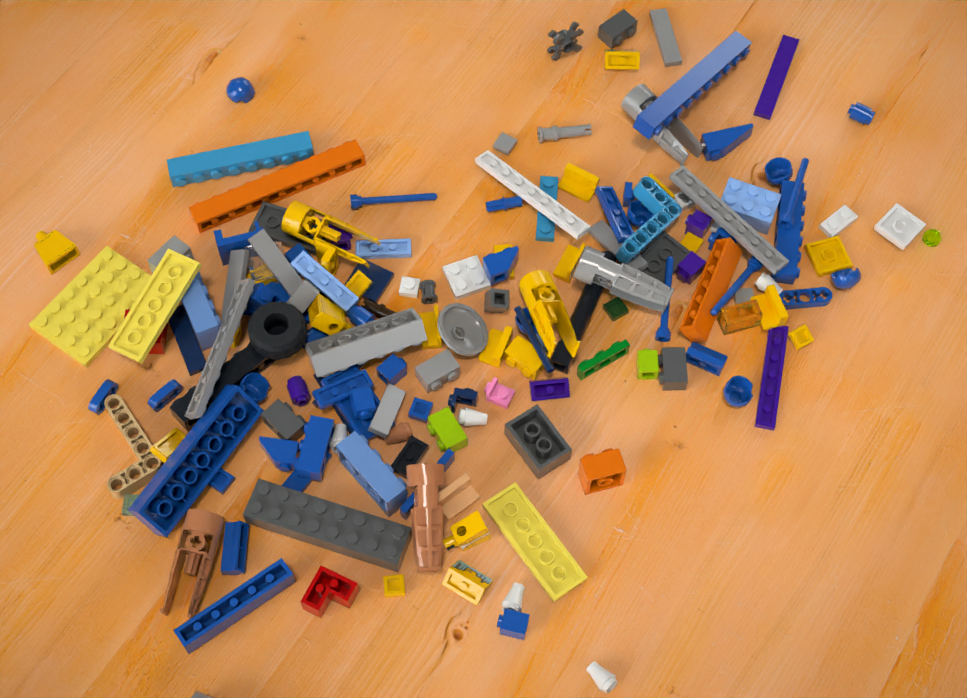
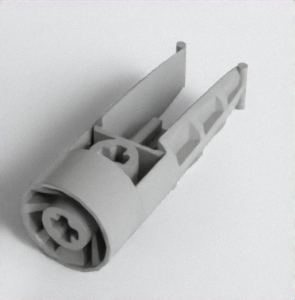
[621,84,705,167]
[573,246,675,313]

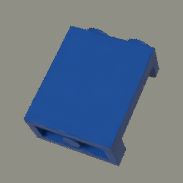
[214,221,263,266]

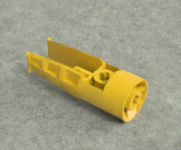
[281,200,381,268]
[519,270,581,358]

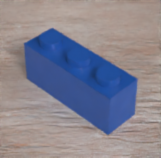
[294,415,335,481]

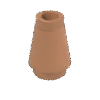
[384,422,413,445]

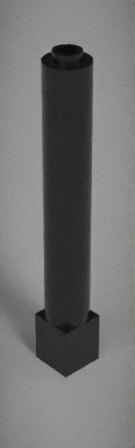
[550,251,616,375]

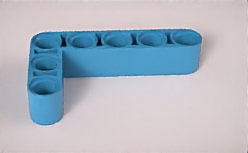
[616,176,682,263]

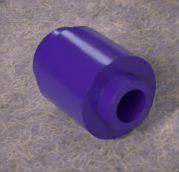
[287,376,311,406]

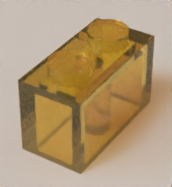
[717,299,763,335]

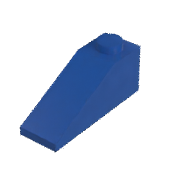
[700,123,753,161]

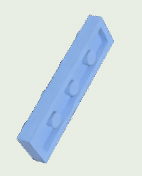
[290,250,359,314]

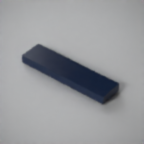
[169,304,206,376]

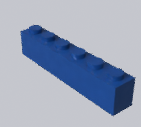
[771,180,807,285]
[173,558,296,654]

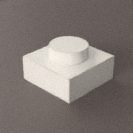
[399,276,421,298]

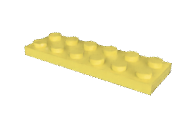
[108,249,202,364]
[482,482,588,602]

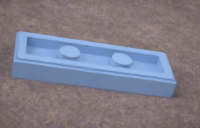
[356,238,412,259]

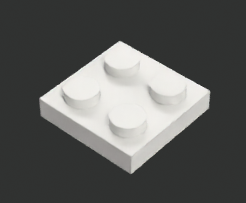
[874,203,926,250]
[442,255,491,300]

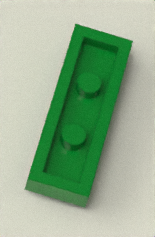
[577,339,630,380]

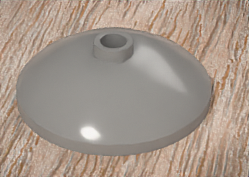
[437,303,488,356]

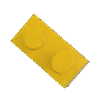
[504,335,549,380]

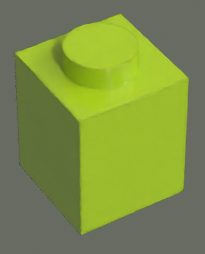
[636,349,659,380]

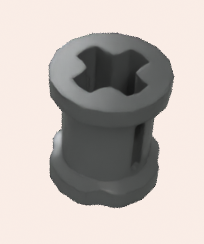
[419,280,438,304]

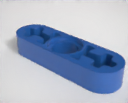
[779,287,832,310]

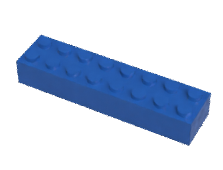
[128,385,264,537]

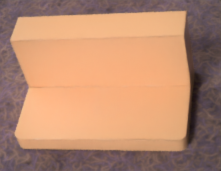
[438,473,480,521]

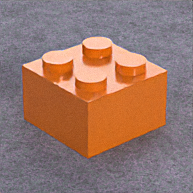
[578,448,627,495]

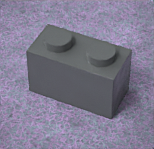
[598,9,638,49]
[658,347,688,391]
[261,399,306,441]

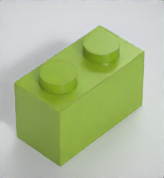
[426,407,468,452]

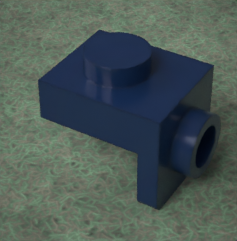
[448,388,478,413]

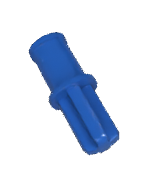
[486,196,522,212]

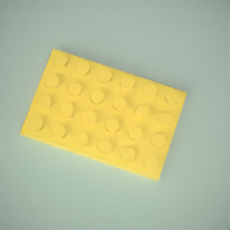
[29,246,151,368]

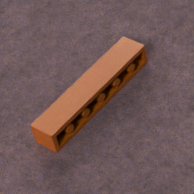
[679,237,742,343]

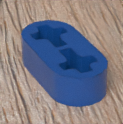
[88,379,118,415]
[148,379,183,412]

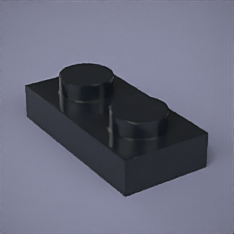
[391,436,429,479]

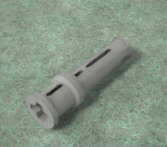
[537,124,592,143]

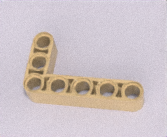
[104,394,163,499]

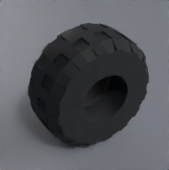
[248,301,307,360]

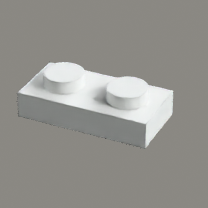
[819,205,858,238]

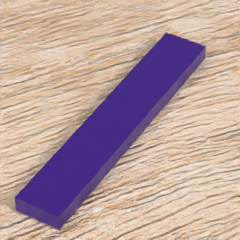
[753,35,799,120]
[754,326,789,431]

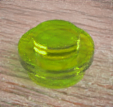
[922,229,941,247]

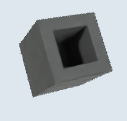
[484,288,509,313]

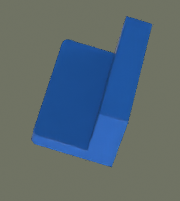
[686,342,728,376]

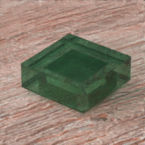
[602,297,629,322]

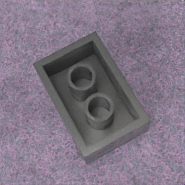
[504,404,572,479]

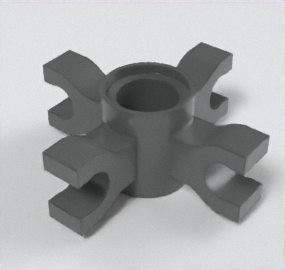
[547,21,584,61]

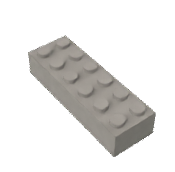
[304,307,427,377]

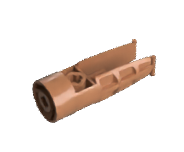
[406,463,445,572]
[160,509,225,619]

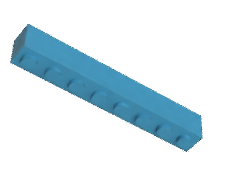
[167,131,314,187]

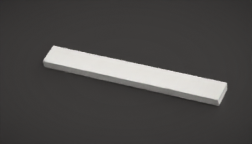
[475,150,590,240]

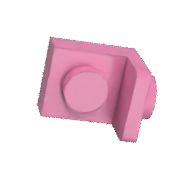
[484,377,515,410]

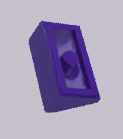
[529,377,570,401]

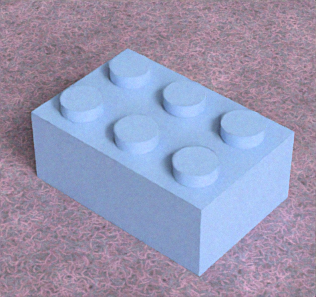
[721,177,782,235]

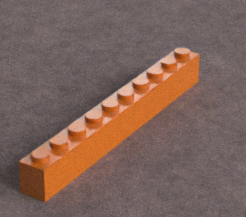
[189,139,366,233]

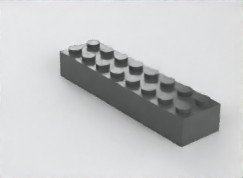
[243,478,412,573]

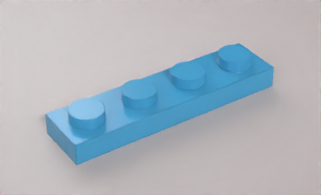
[535,176,558,242]

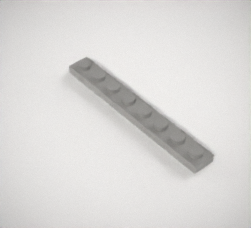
[669,165,789,275]
[185,278,255,420]

